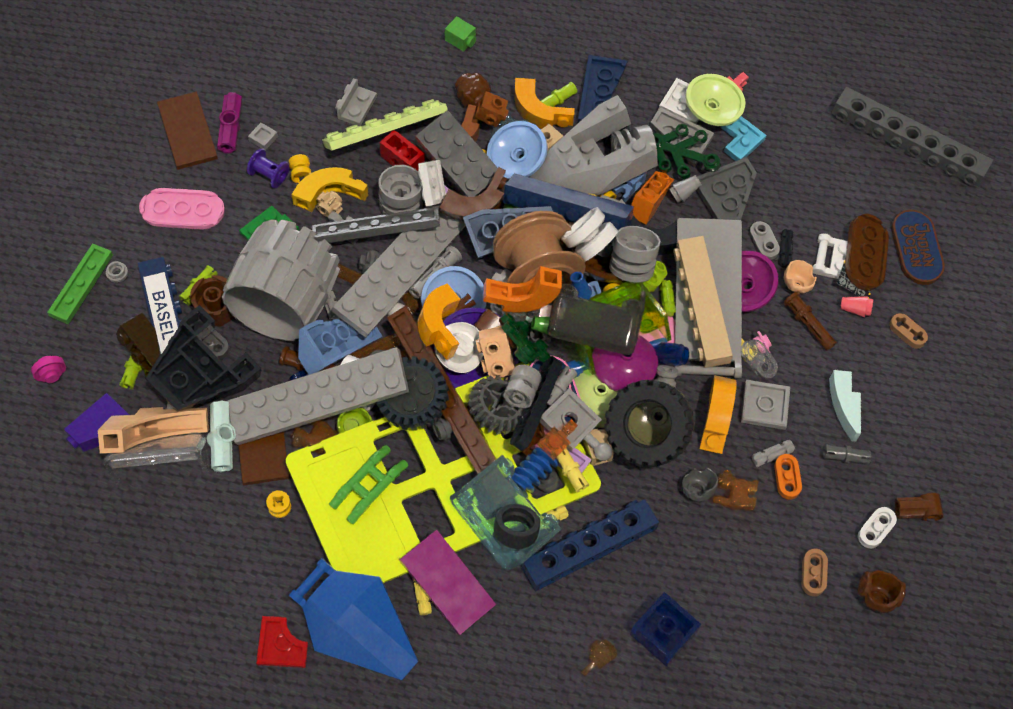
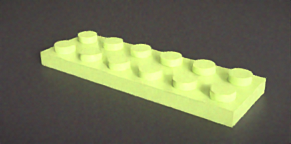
[322,99,448,150]

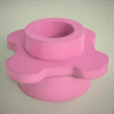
[753,331,772,354]

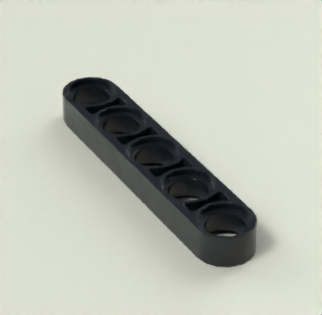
[510,356,562,451]

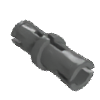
[823,444,871,465]

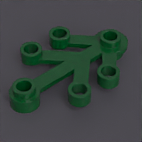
[653,124,721,179]
[500,312,550,364]

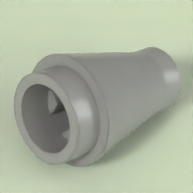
[670,175,702,203]

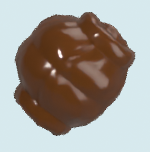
[455,73,491,109]
[858,570,906,613]

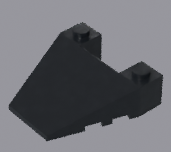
[146,305,261,412]

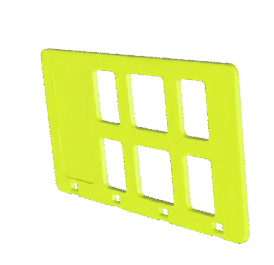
[286,362,601,583]

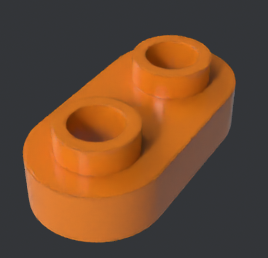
[774,454,802,500]

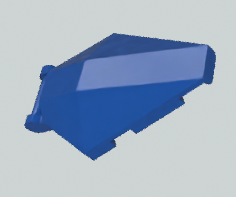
[289,558,419,680]

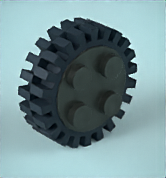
[377,356,449,430]

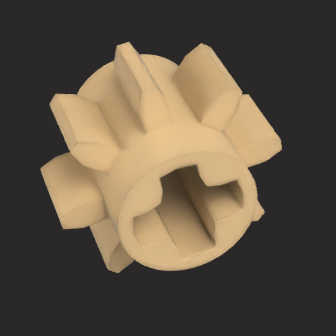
[317,191,342,217]

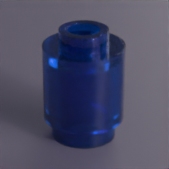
[655,342,689,366]

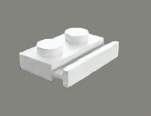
[418,160,446,206]

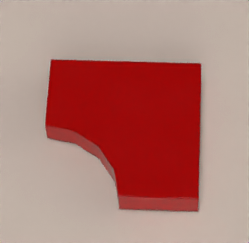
[256,616,308,668]

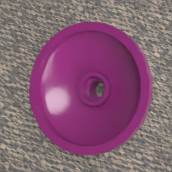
[742,251,779,312]
[591,332,658,392]

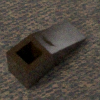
[116,313,160,377]

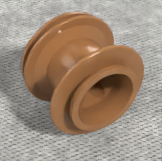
[493,211,586,300]

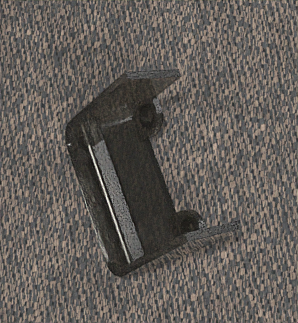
[547,272,646,355]

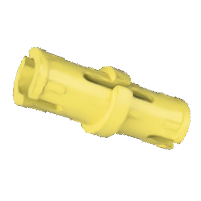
[553,445,589,492]

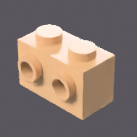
[476,325,515,379]

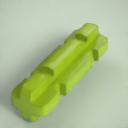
[660,280,676,317]

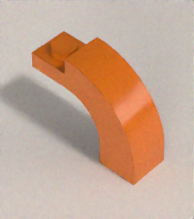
[483,266,562,312]

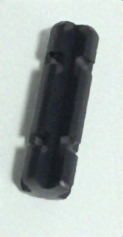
[780,229,794,268]

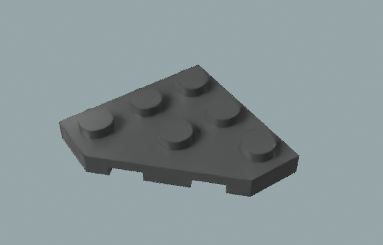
[696,157,757,220]

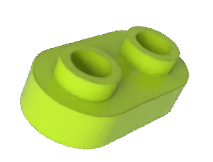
[638,261,667,292]

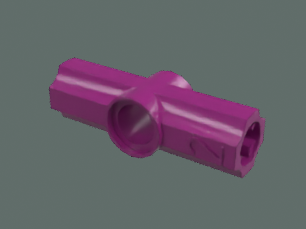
[217,92,242,153]

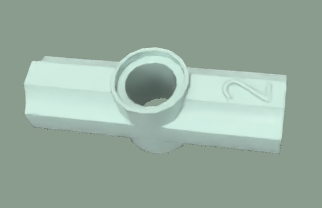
[207,400,236,472]

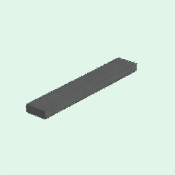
[312,207,440,243]

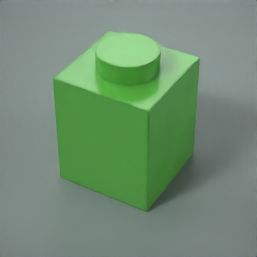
[445,16,476,52]

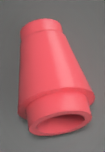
[840,296,873,318]

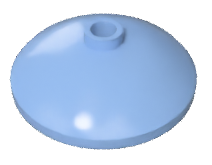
[487,121,548,180]
[421,266,487,309]

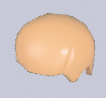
[783,260,817,294]

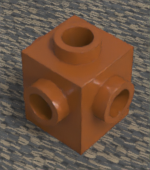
[474,91,509,127]

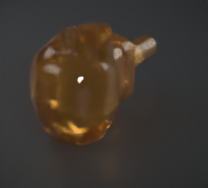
[581,639,617,676]

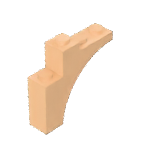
[98,407,209,453]

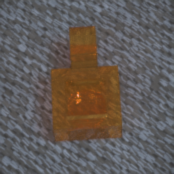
[537,419,578,461]

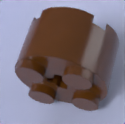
[190,275,234,327]

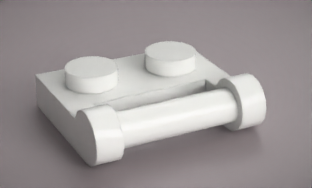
[813,234,848,279]

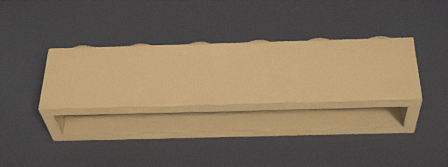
[674,236,733,368]

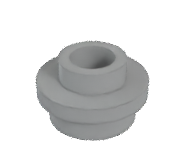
[106,261,128,282]

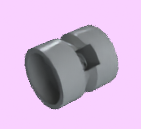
[504,365,541,408]

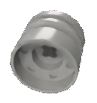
[611,125,657,160]
[379,165,423,215]
[609,226,661,282]

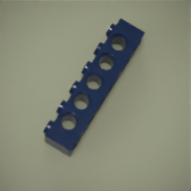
[522,499,659,592]

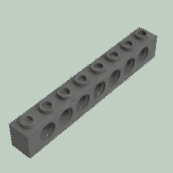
[832,87,993,187]

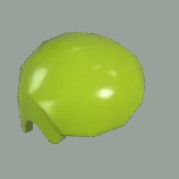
[337,407,372,434]

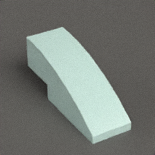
[829,370,861,442]

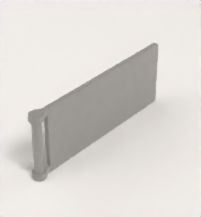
[675,218,742,378]

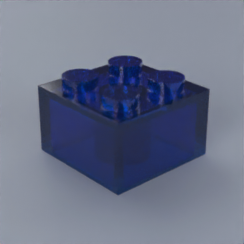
[630,592,701,667]

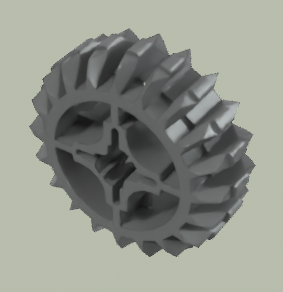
[467,375,524,435]

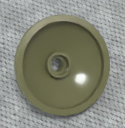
[628,386,690,445]

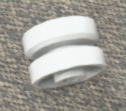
[561,207,618,262]

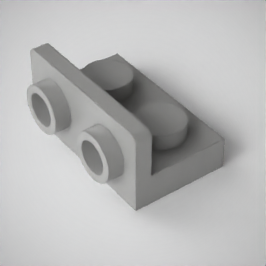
[335,78,377,126]

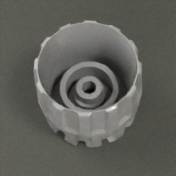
[222,220,340,341]

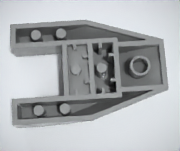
[529,95,658,195]

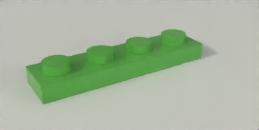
[47,243,113,324]

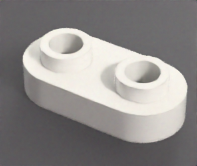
[858,507,896,549]

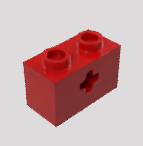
[380,130,425,171]

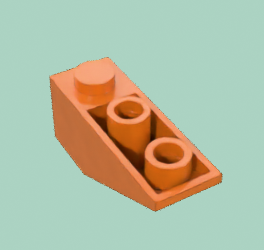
[631,171,674,224]

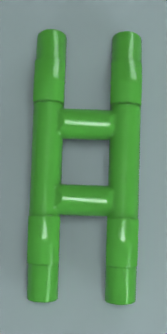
[329,445,408,524]

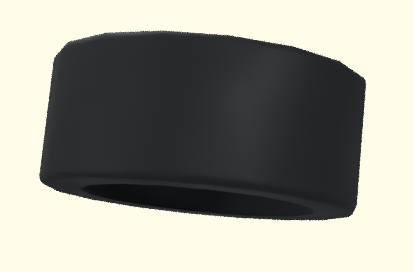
[493,504,540,549]

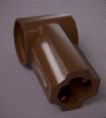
[895,493,944,521]

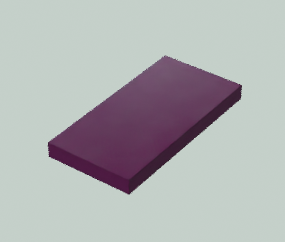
[399,530,496,635]

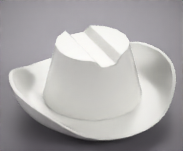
[434,322,483,373]

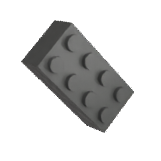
[414,110,498,197]

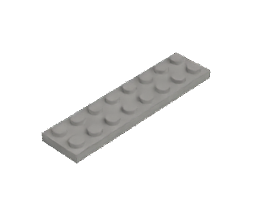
[331,204,466,338]
[228,347,409,445]

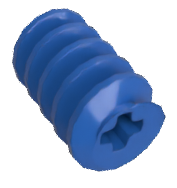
[508,447,559,498]

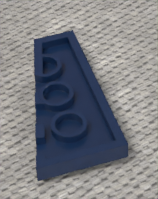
[578,55,628,123]

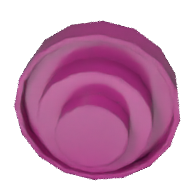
[31,356,66,383]

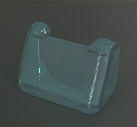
[450,455,562,570]

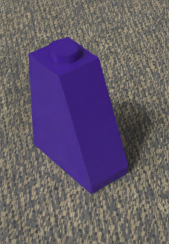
[64,393,129,452]

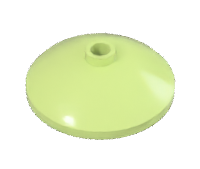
[685,74,745,126]
[574,368,617,428]

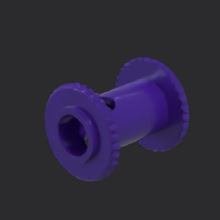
[247,149,289,188]

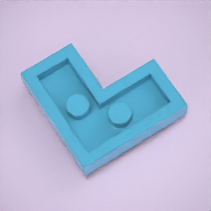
[721,116,766,161]

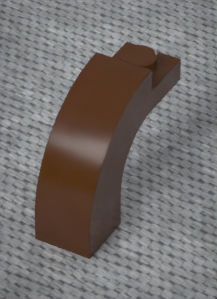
[439,167,507,220]

